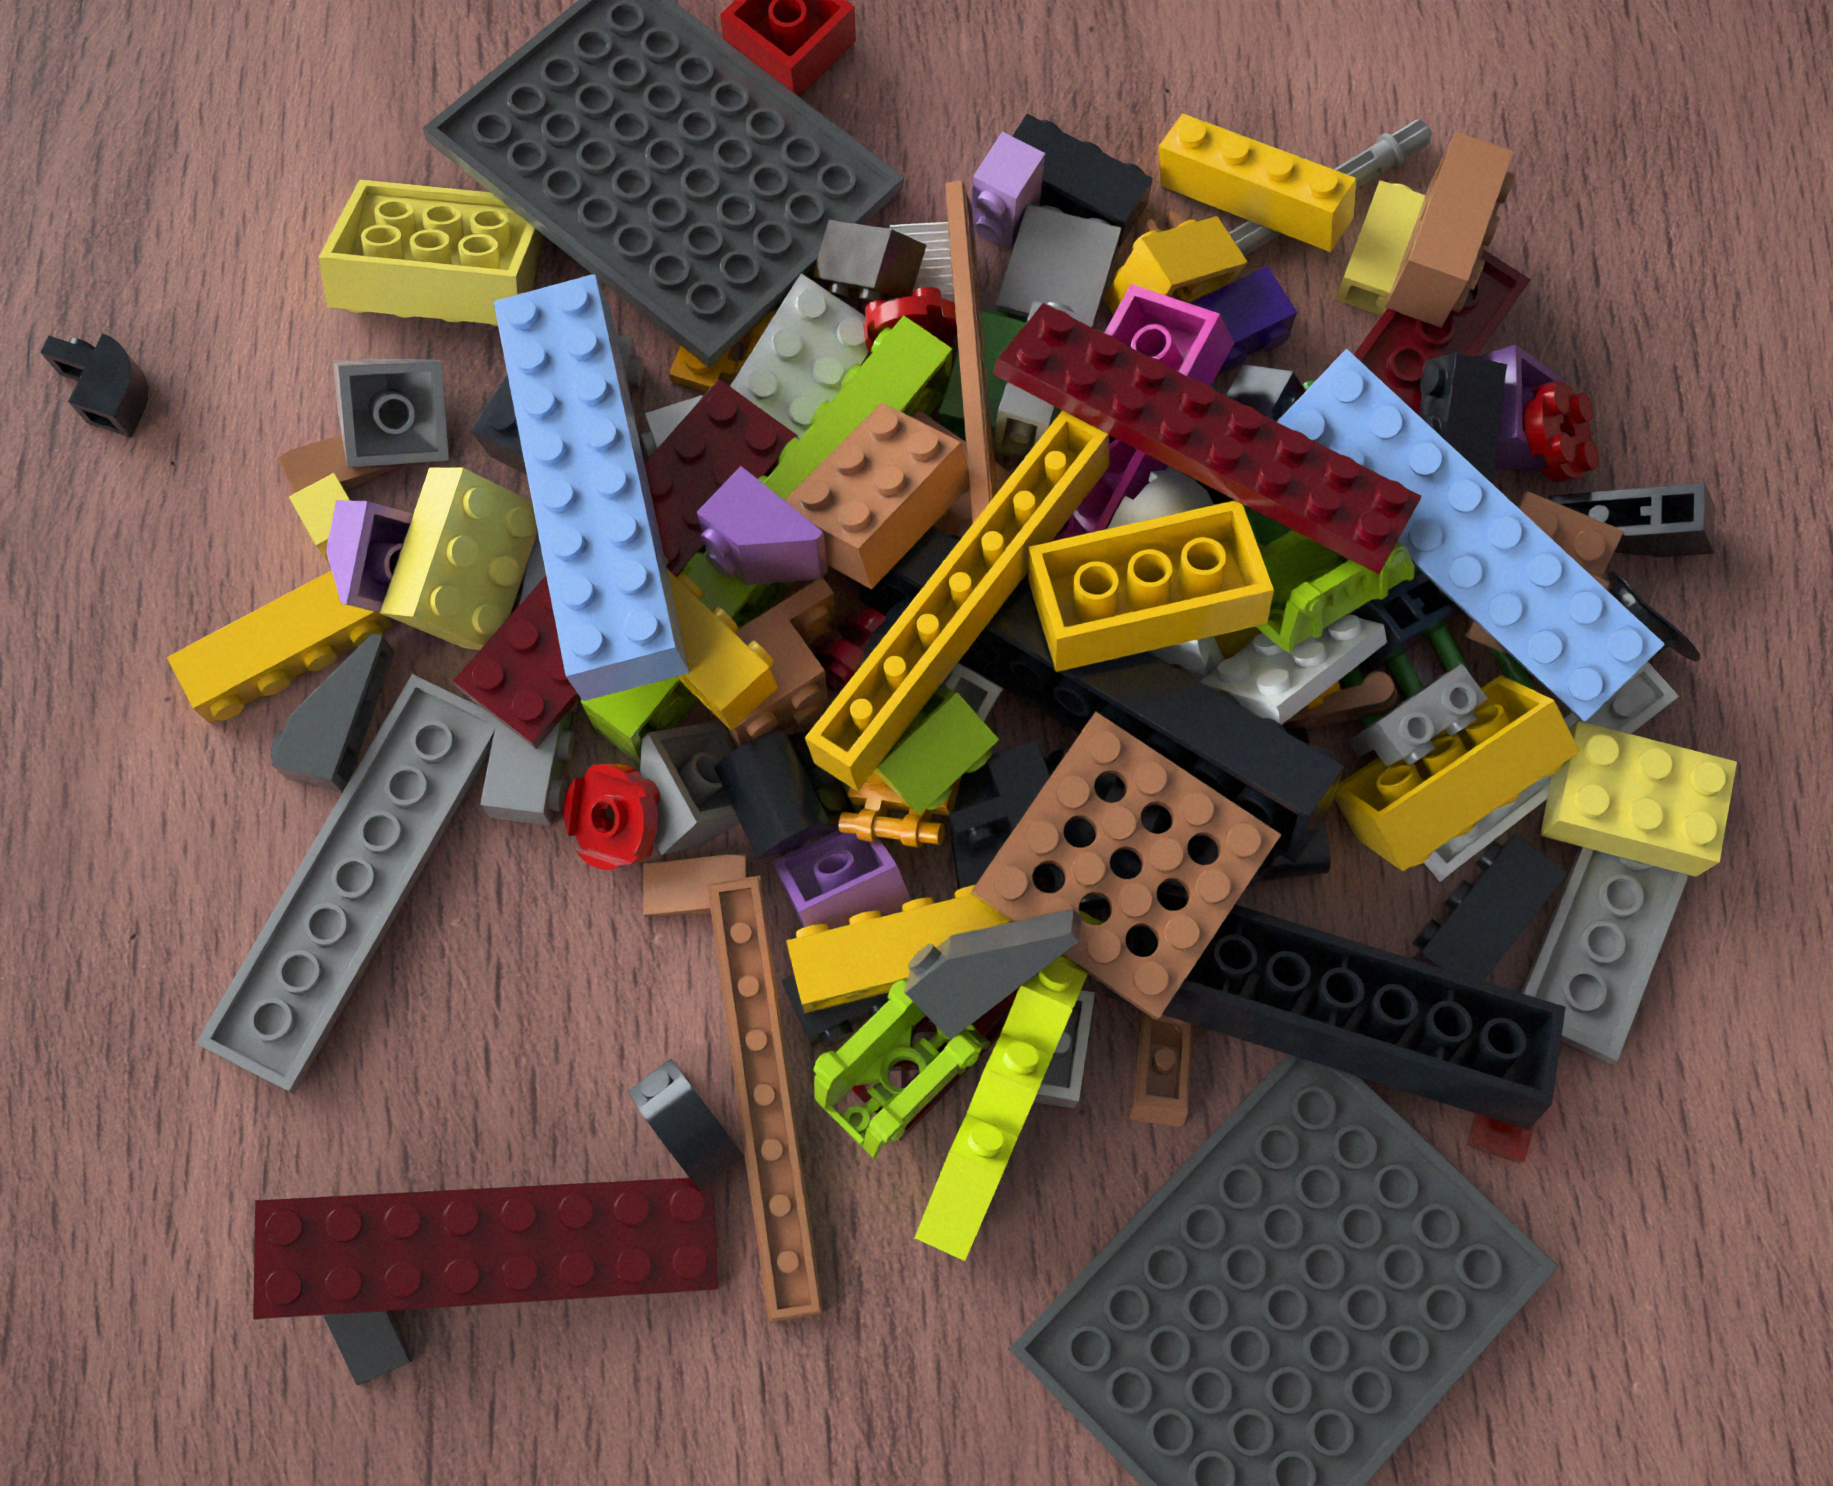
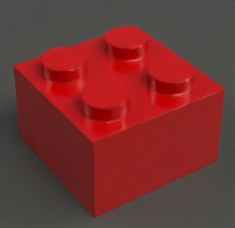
[720,0,856,97]

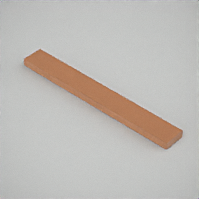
[945,180,998,523]
[707,876,824,1323]

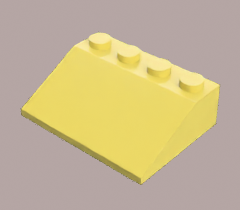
[319,180,543,327]

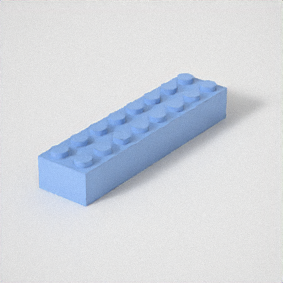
[494,274,690,701]
[1277,349,1665,722]

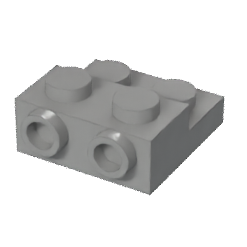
[1347,664,1488,767]

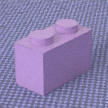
[971,131,1045,249]

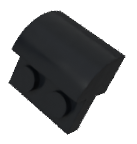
[714,728,856,859]

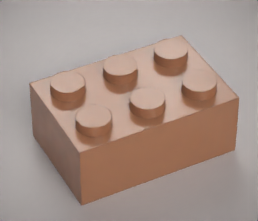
[1385,131,1515,328]
[784,402,970,589]

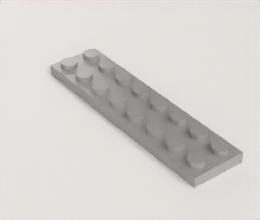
[195,674,497,1094]

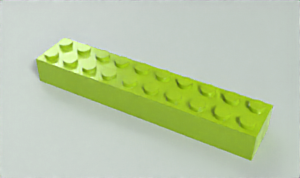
[580,316,952,765]

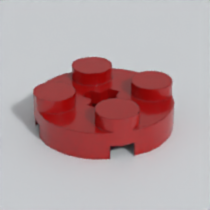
[863,287,957,353]
[1524,381,1599,483]
[564,763,660,870]

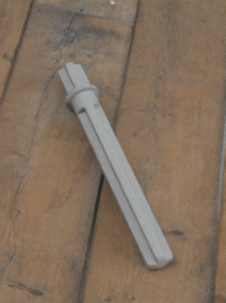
[1229,119,1432,257]

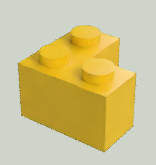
[1103,216,1248,316]

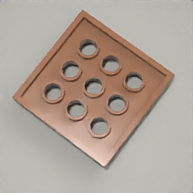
[971,711,1281,1021]

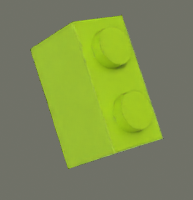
[874,685,999,814]

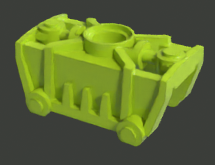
[1256,530,1415,653]
[813,978,990,1160]

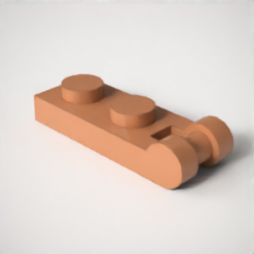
[1282,672,1399,729]

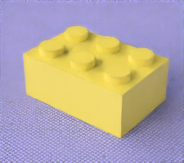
[380,468,538,650]
[1540,721,1737,877]

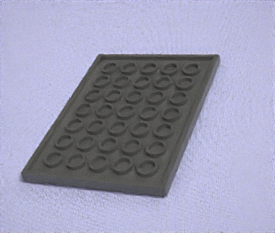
[423,0,904,368]
[1008,1054,1559,1486]

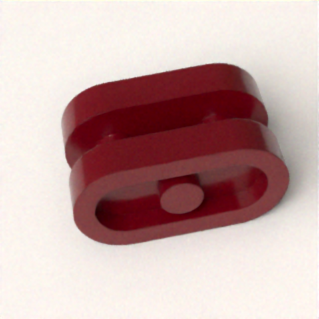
[814,608,886,691]

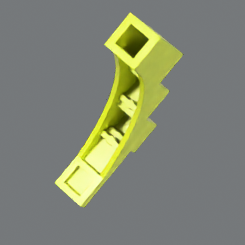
[915,911,1104,1261]

